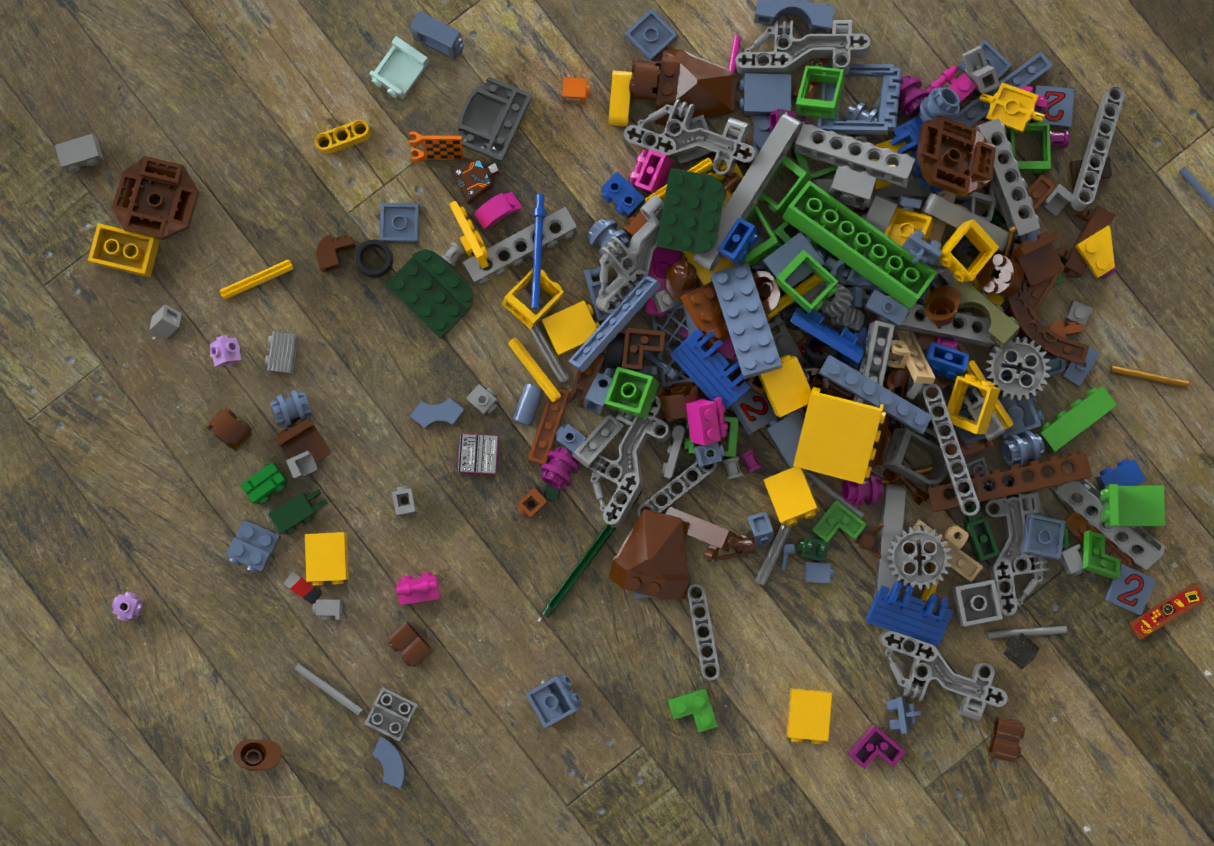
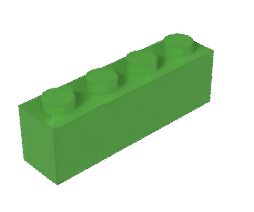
[1037,386,1117,453]

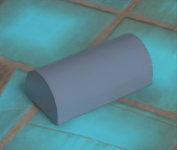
[512,383,544,427]

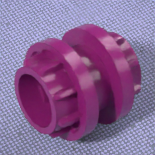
[898,75,930,117]
[540,447,580,490]
[842,471,884,507]

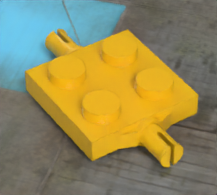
[980,83,1045,133]

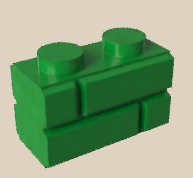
[240,462,289,505]

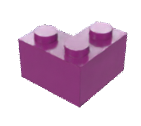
[846,724,906,769]

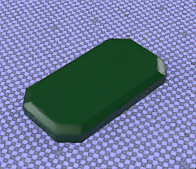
[544,483,560,502]

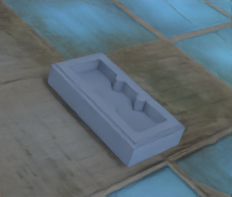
[864,290,909,327]
[1061,343,1100,387]

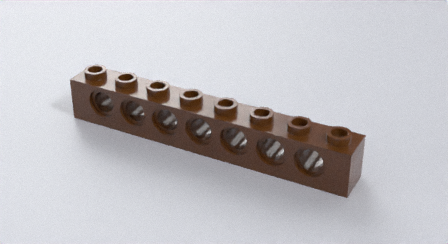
[927,451,1092,513]

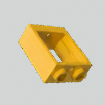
[939,219,999,283]
[502,269,564,330]
[947,374,1000,434]

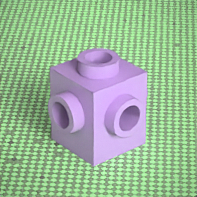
[209,335,242,367]
[112,591,143,622]

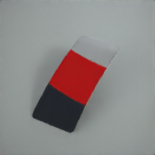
[284,571,322,605]

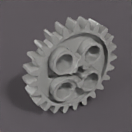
[985,337,1051,401]
[886,525,952,590]

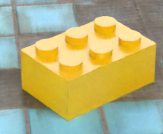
[88,223,160,278]

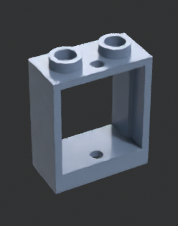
[409,11,464,59]

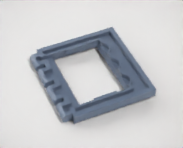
[817,64,902,135]

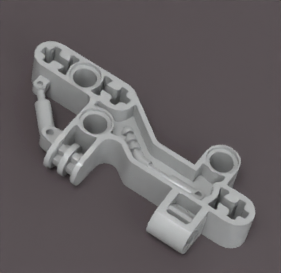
[735,20,870,76]
[624,99,758,176]
[596,195,664,314]
[587,396,672,528]
[982,478,1050,616]
[879,630,1008,721]

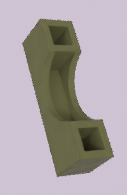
[951,280,1020,349]

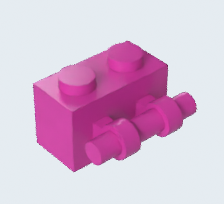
[927,66,977,105]
[629,149,674,195]
[686,397,728,446]
[396,572,441,605]

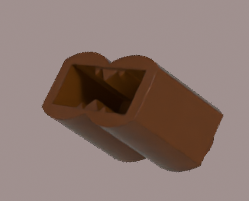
[388,621,433,667]
[988,716,1025,762]

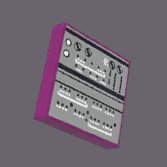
[457,433,499,475]

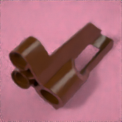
[868,368,910,467]

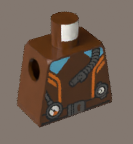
[450,159,499,205]

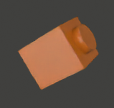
[562,77,590,103]

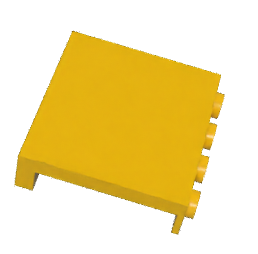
[793,387,886,484]

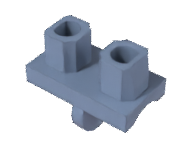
[902,230,942,265]
[823,257,851,286]
[887,696,921,734]

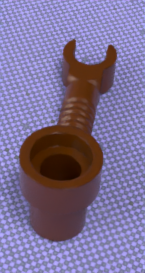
[883,462,929,505]

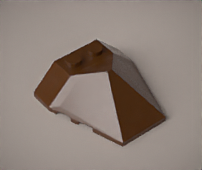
[655,48,739,126]
[609,509,689,599]

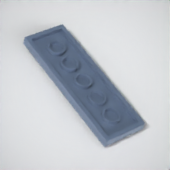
[710,263,782,379]

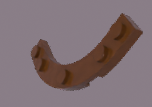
[1007,243,1089,365]

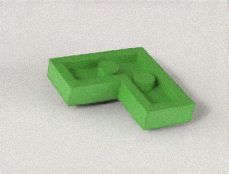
[811,500,867,542]
[1083,530,1121,580]
[668,688,718,733]

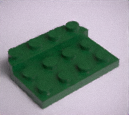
[656,168,726,254]
[385,249,473,339]

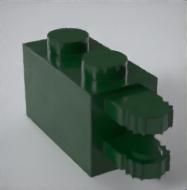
[268,489,328,535]
[963,505,1000,561]
[796,537,830,562]

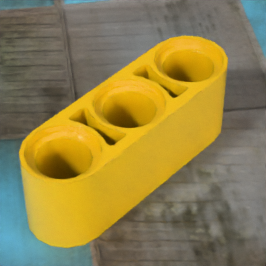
[608,70,632,127]
[315,120,371,155]

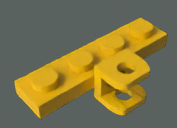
[449,201,489,269]

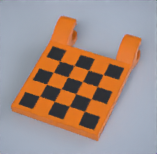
[409,132,463,163]

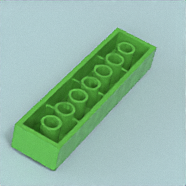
[782,180,938,310]

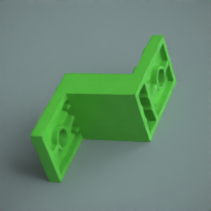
[1100,484,1165,528]

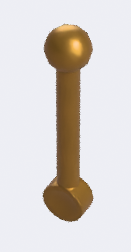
[1004,226,1017,257]

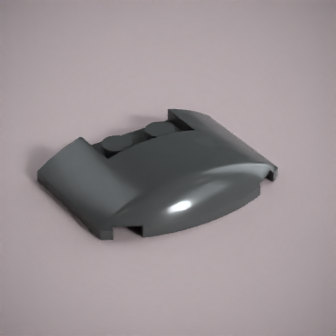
[458,77,532,162]

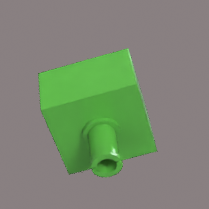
[604,367,659,420]

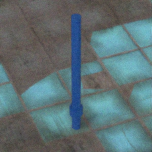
[531,193,546,309]

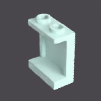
[369,36,429,100]

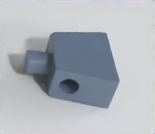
[583,368,615,415]

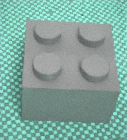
[828,166,876,210]
[951,580,1003,626]

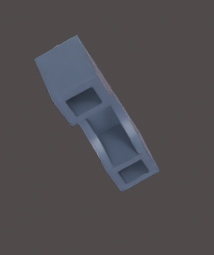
[754,0,835,34]

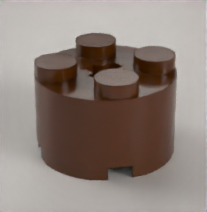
[629,60,661,101]
[977,254,1024,297]
[659,382,700,422]
[206,407,252,452]

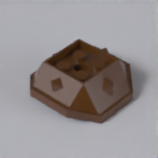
[917,116,996,197]
[112,156,199,240]

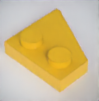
[1075,225,1115,279]

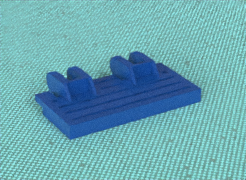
[890,116,943,194]
[790,307,864,363]
[670,328,751,410]
[865,581,954,647]

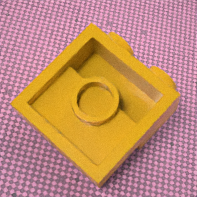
[885,207,935,246]

